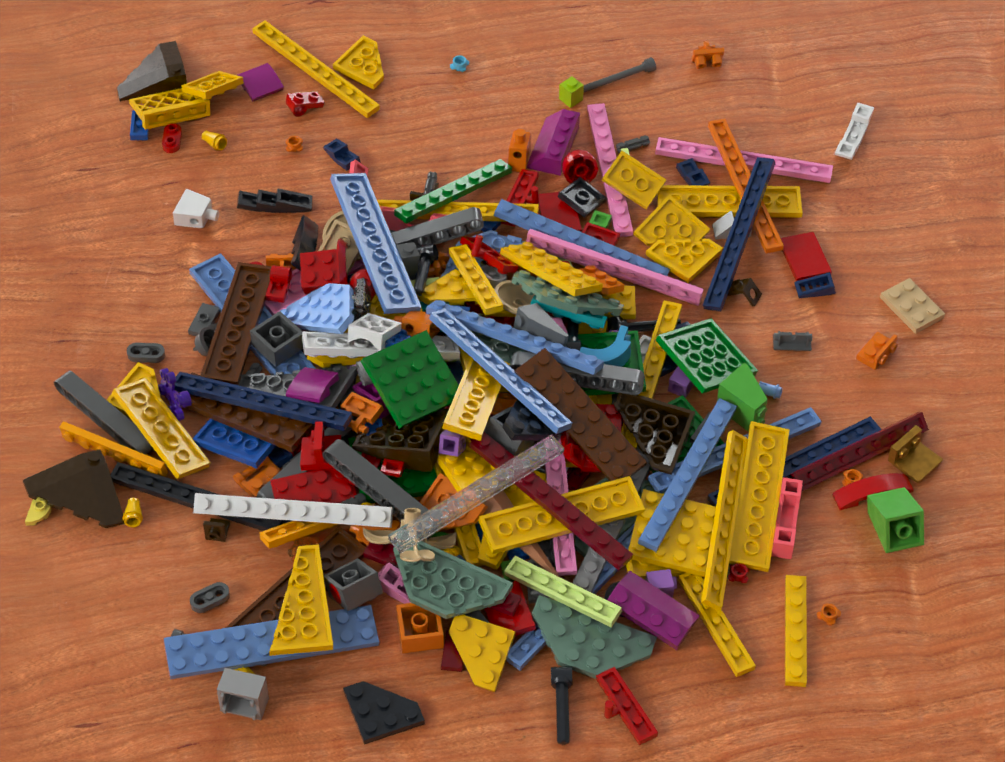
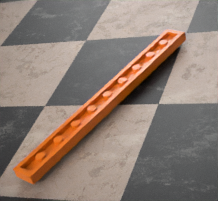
[708,118,784,254]

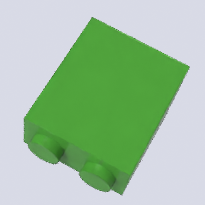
[717,362,768,432]
[867,487,924,553]

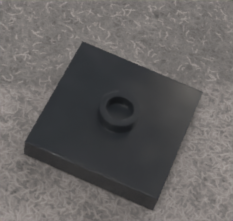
[558,177,607,218]

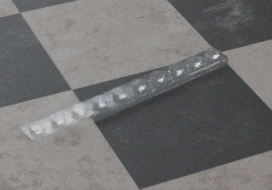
[388,434,564,554]

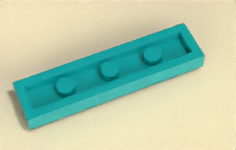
[531,295,607,329]

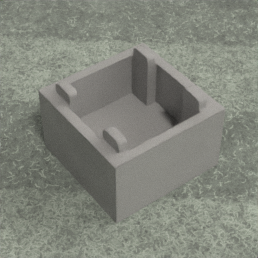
[217,668,269,720]

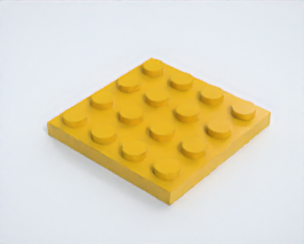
[628,489,716,577]

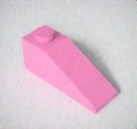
[378,563,411,604]

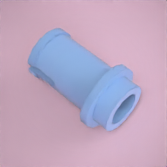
[759,381,783,399]

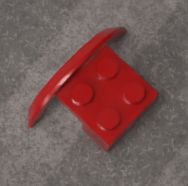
[300,238,348,295]

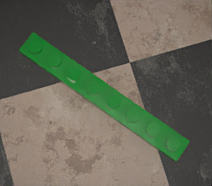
[394,159,512,224]

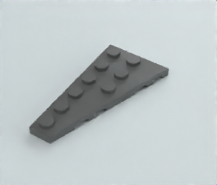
[239,366,358,408]

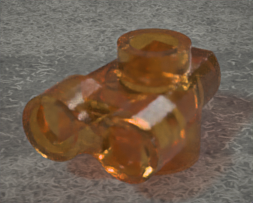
[288,535,321,562]

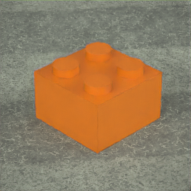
[396,603,444,654]

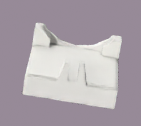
[347,313,402,351]

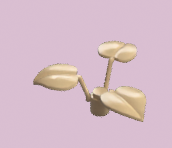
[363,508,457,562]

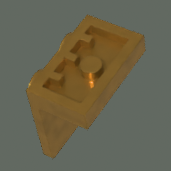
[888,425,943,483]

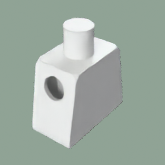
[173,189,219,228]

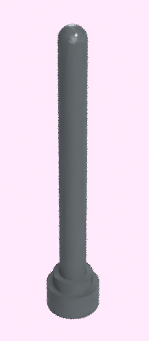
[584,57,656,92]

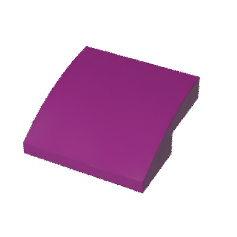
[237,63,284,102]
[286,367,339,403]

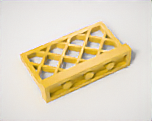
[129,88,210,130]

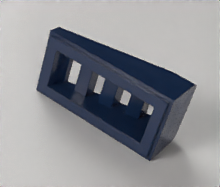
[794,272,836,298]

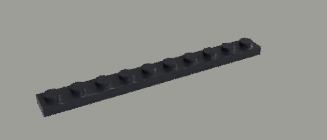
[110,462,290,531]

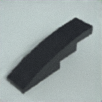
[237,188,313,213]
[291,215,318,271]

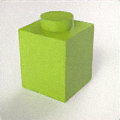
[559,76,584,108]

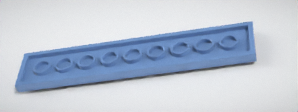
[330,173,421,314]
[189,253,316,375]
[164,605,379,680]

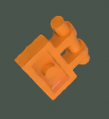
[340,392,384,434]

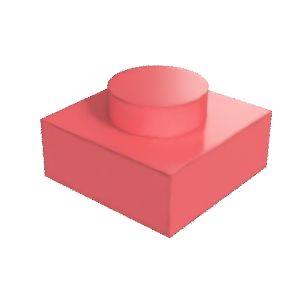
[349,159,368,175]

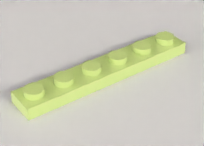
[504,556,622,628]

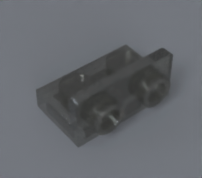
[352,278,371,323]

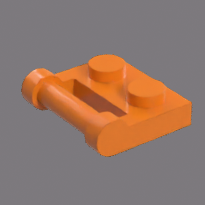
[233,456,281,497]

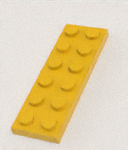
[500,242,603,297]
[442,357,510,441]
[112,378,211,479]

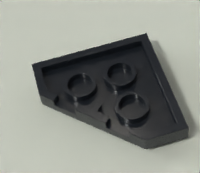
[502,399,562,441]
[343,681,425,745]

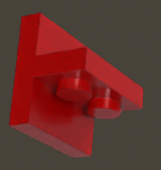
[300,421,342,471]

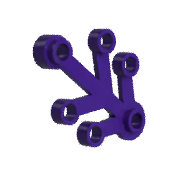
[158,368,192,421]

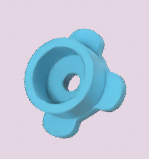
[450,55,469,72]

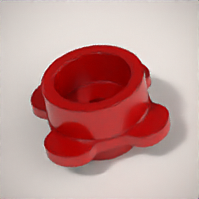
[728,563,750,584]

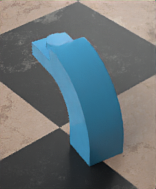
[580,325,631,367]

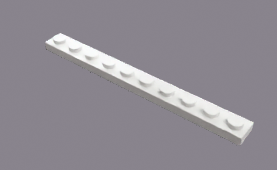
[193,493,393,528]

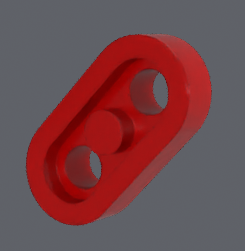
[162,123,182,153]

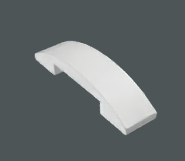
[835,103,874,160]

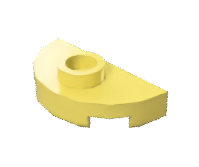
[25,496,52,526]

